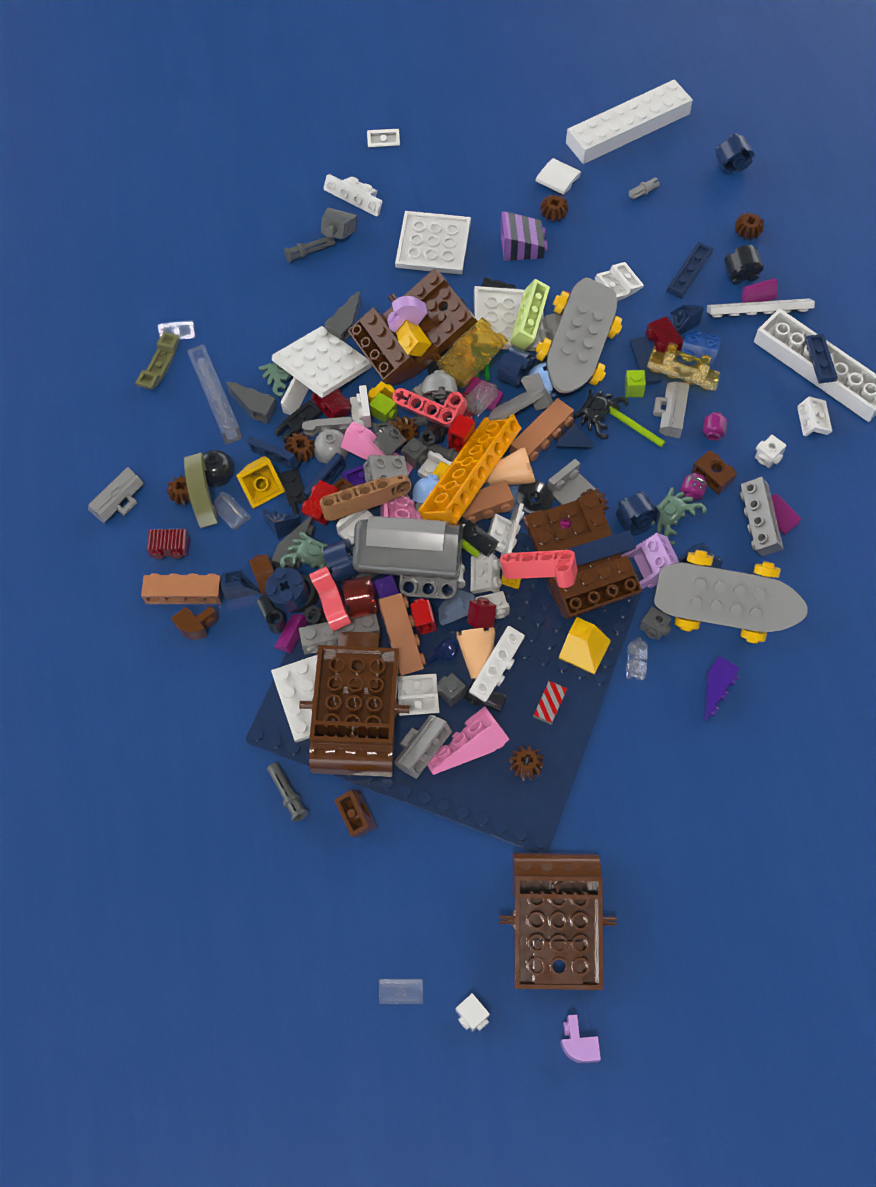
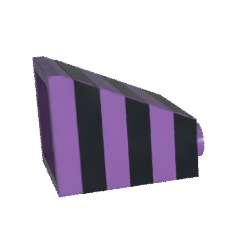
[501,212,547,261]

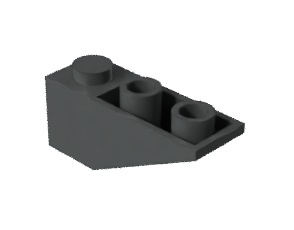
[325,291,361,342]
[226,381,277,424]
[272,517,315,571]

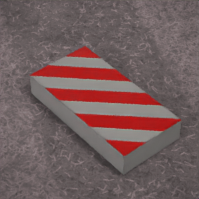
[533,681,567,725]

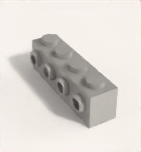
[740,477,784,556]
[299,612,381,655]

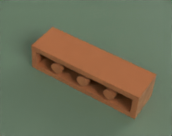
[510,398,574,462]
[455,480,515,525]
[141,573,222,604]
[378,593,426,676]

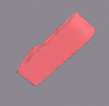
[392,388,467,429]
[500,550,578,588]
[309,566,352,632]

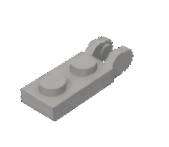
[302,417,353,437]

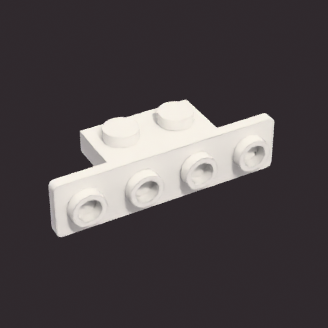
[324,174,382,216]
[488,503,524,567]
[469,626,525,702]

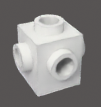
[755,435,787,468]

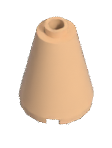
[485,447,535,486]
[456,628,496,680]

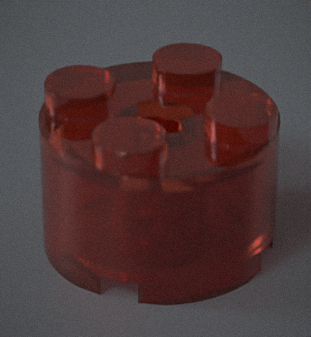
[343,576,379,620]

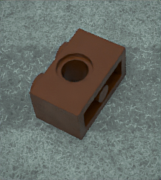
[692,450,737,495]
[334,790,377,838]

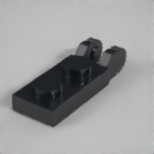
[274,400,323,443]
[279,468,307,517]
[450,516,499,557]

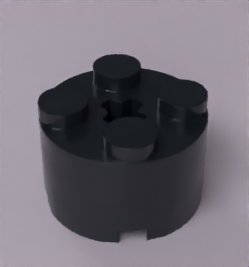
[724,245,764,285]

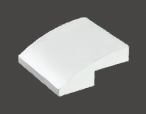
[535,158,581,194]
[595,262,644,301]
[397,674,439,716]

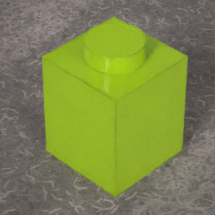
[624,370,646,397]
[369,392,398,422]

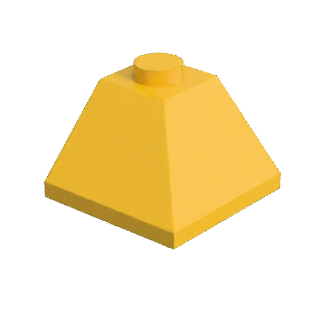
[236,456,285,508]
[559,617,611,675]

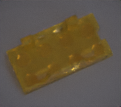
[436,317,509,388]
[647,342,720,391]

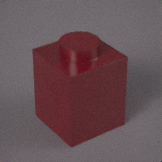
[467,597,496,629]

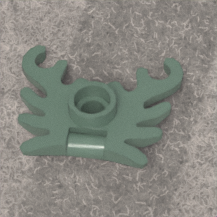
[258,362,292,397]
[651,487,707,545]
[280,531,331,570]

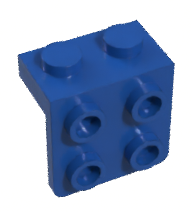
[678,330,721,370]

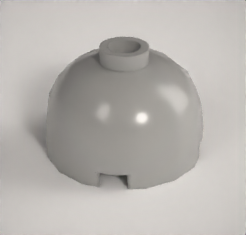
[421,370,457,402]
[313,429,350,464]

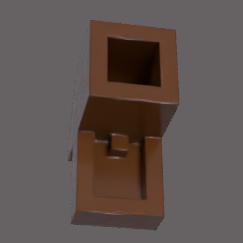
[248,554,274,594]
[171,606,219,640]

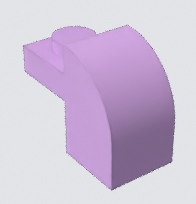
[387,296,428,333]
[561,1015,601,1063]

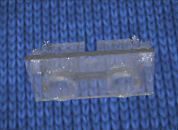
[626,637,648,680]

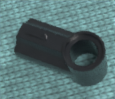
[420,421,448,446]
[257,594,286,634]
[303,605,328,625]
[464,679,507,713]

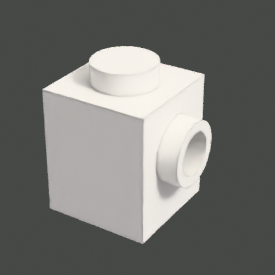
[456,993,490,1031]

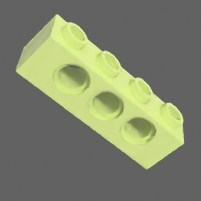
[509,279,550,350]

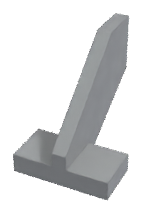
[488,372,553,421]

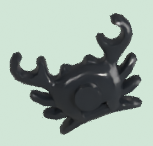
[573,389,629,439]

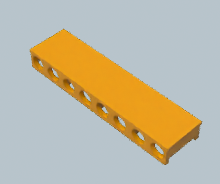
[418,414,522,524]

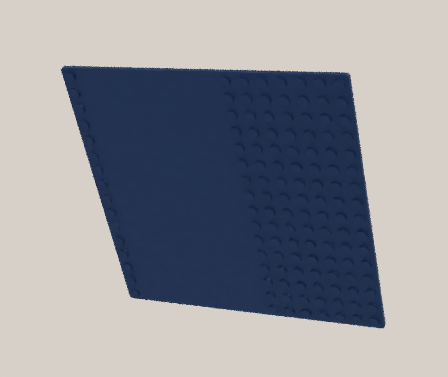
[246,494,644,853]

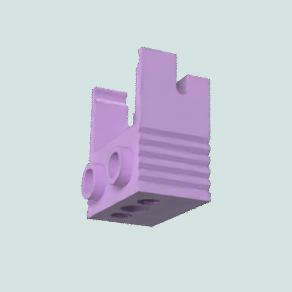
[621,533,680,589]

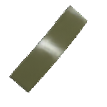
[135,331,180,390]
[184,452,219,528]

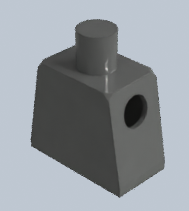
[321,208,357,239]

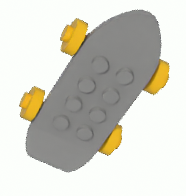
[535,277,622,394]
[654,550,807,643]

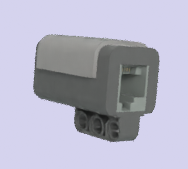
[352,516,463,599]

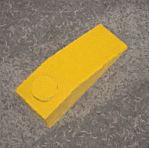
[396,320,432,357]

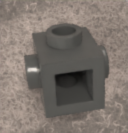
[639,607,672,640]

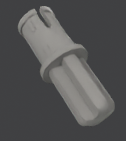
[629,177,660,199]

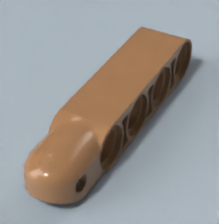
[320,475,411,521]

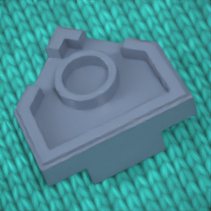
[438,589,476,626]

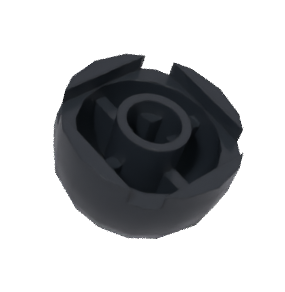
[203,450,235,487]

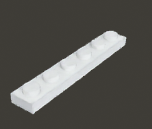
[707,298,815,317]

